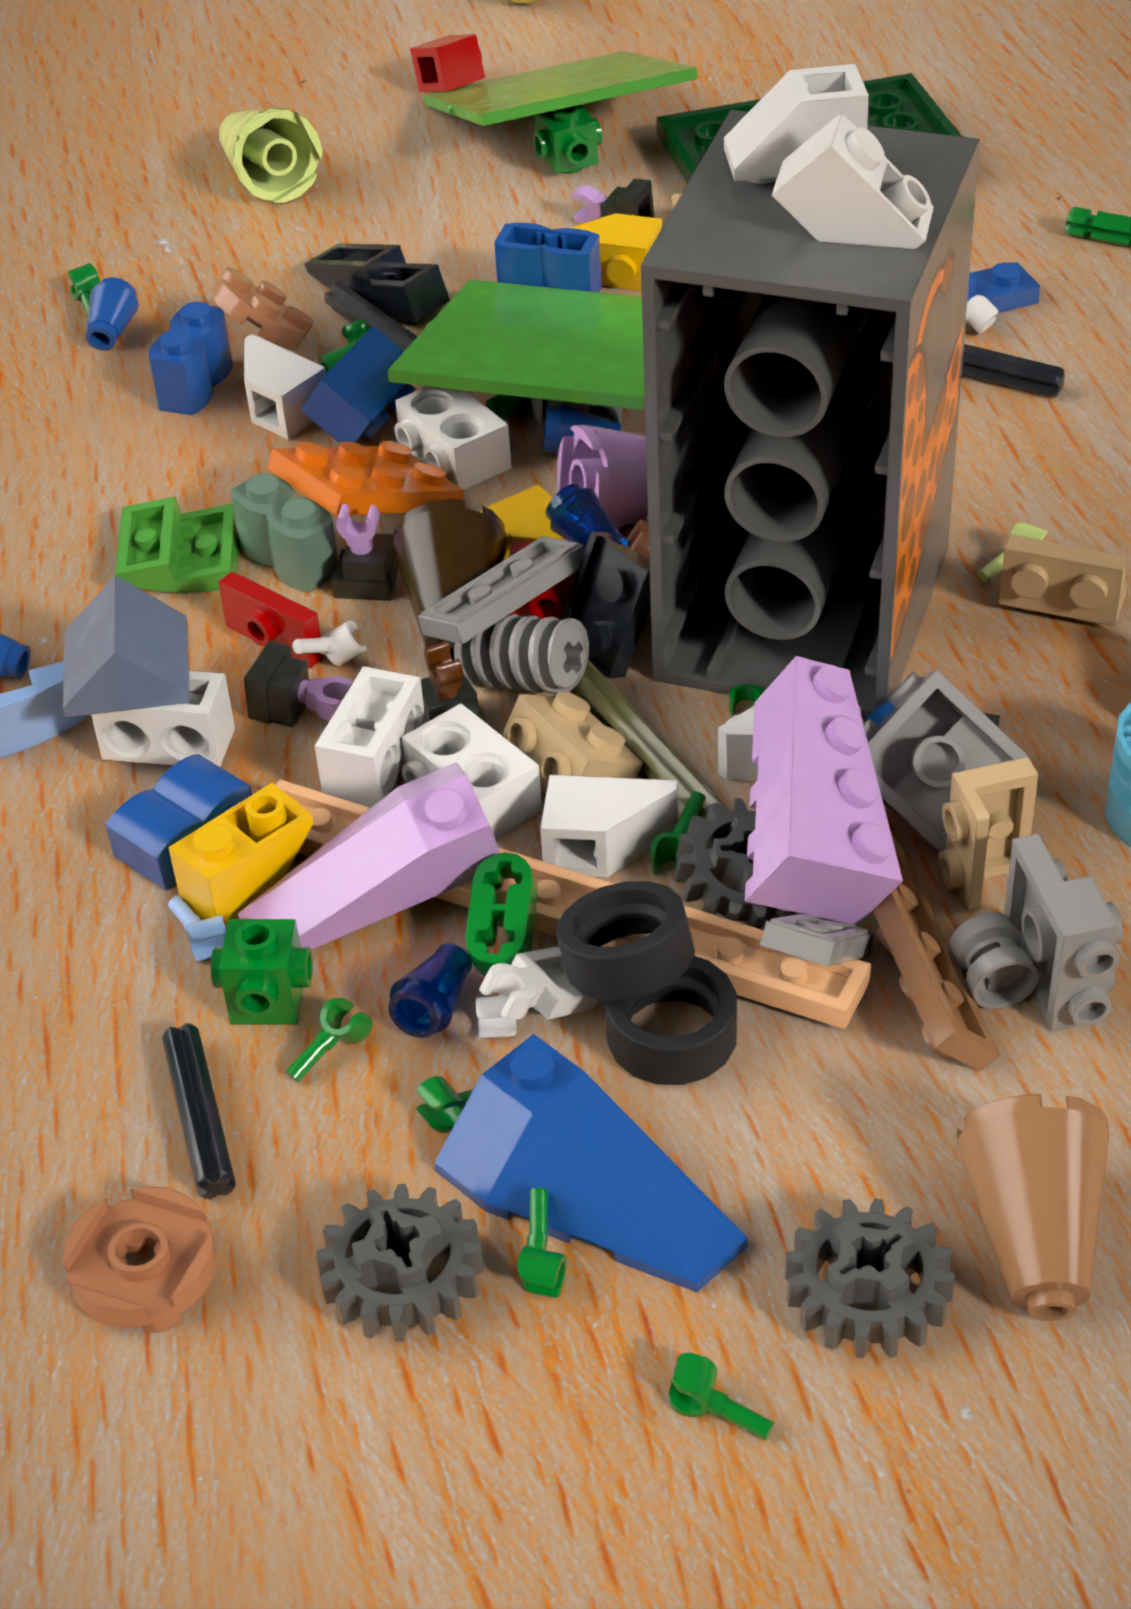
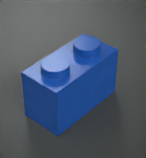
[301,325,416,443]

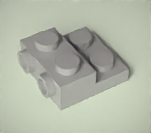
[863,670,1031,853]
[1004,834,1123,1032]

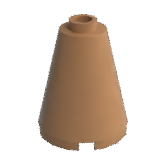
[956,1094,1109,1321]

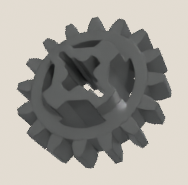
[674,798,801,929]
[316,1184,484,1342]
[785,1198,955,1358]

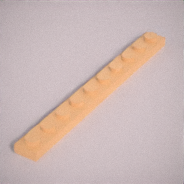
[276,780,871,1030]

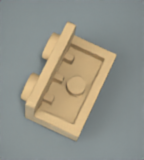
[999,535,1128,626]
[502,692,643,795]
[938,757,1038,911]

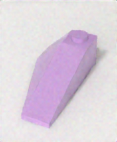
[237,762,499,950]

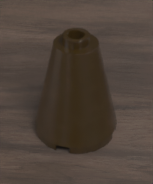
[393,499,508,661]

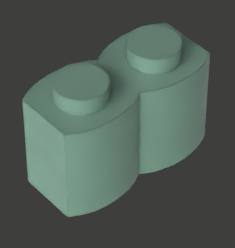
[231,473,338,592]

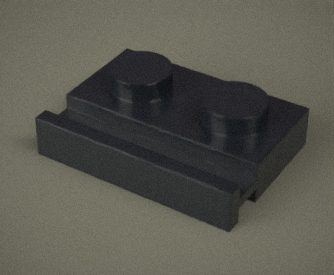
[561,532,651,678]

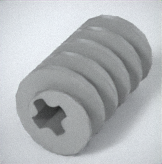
[454,614,589,695]

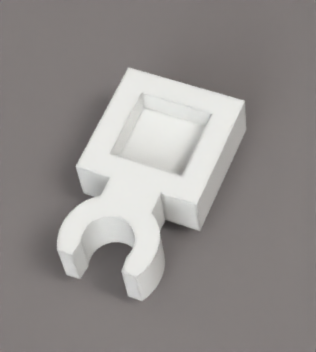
[479,946,599,1020]

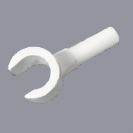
[966,295,998,334]
[292,620,367,666]
[476,993,517,1038]

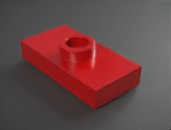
[218,571,324,669]

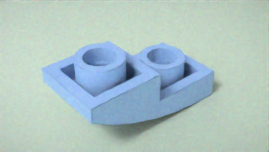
[0,661,89,758]

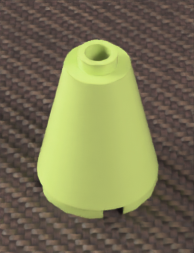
[219,108,322,203]

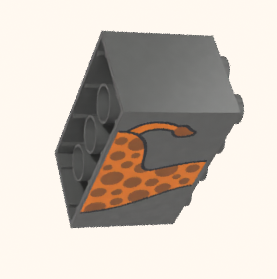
[641,110,980,719]

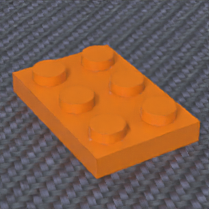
[267,441,465,516]

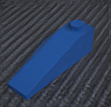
[434,1034,748,1292]

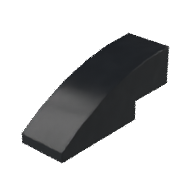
[304,243,450,322]

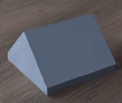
[63,575,190,718]

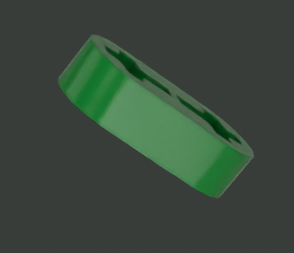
[465,852,538,977]

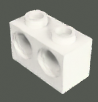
[394,386,512,490]
[314,666,426,808]
[91,671,235,767]
[402,703,542,840]

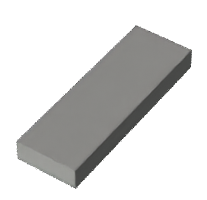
[417,536,585,644]
[760,914,875,967]

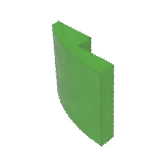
[115,496,239,593]

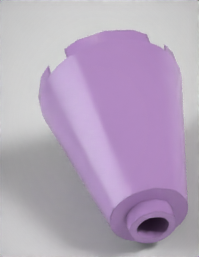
[557,425,648,532]

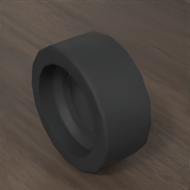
[556,881,695,1001]
[605,956,737,1085]

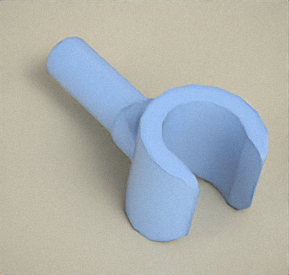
[168,896,226,961]

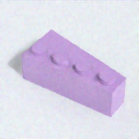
[745,656,903,925]

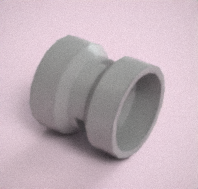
[950,912,1039,1009]

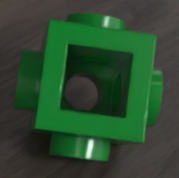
[533,105,603,174]
[211,919,313,1025]

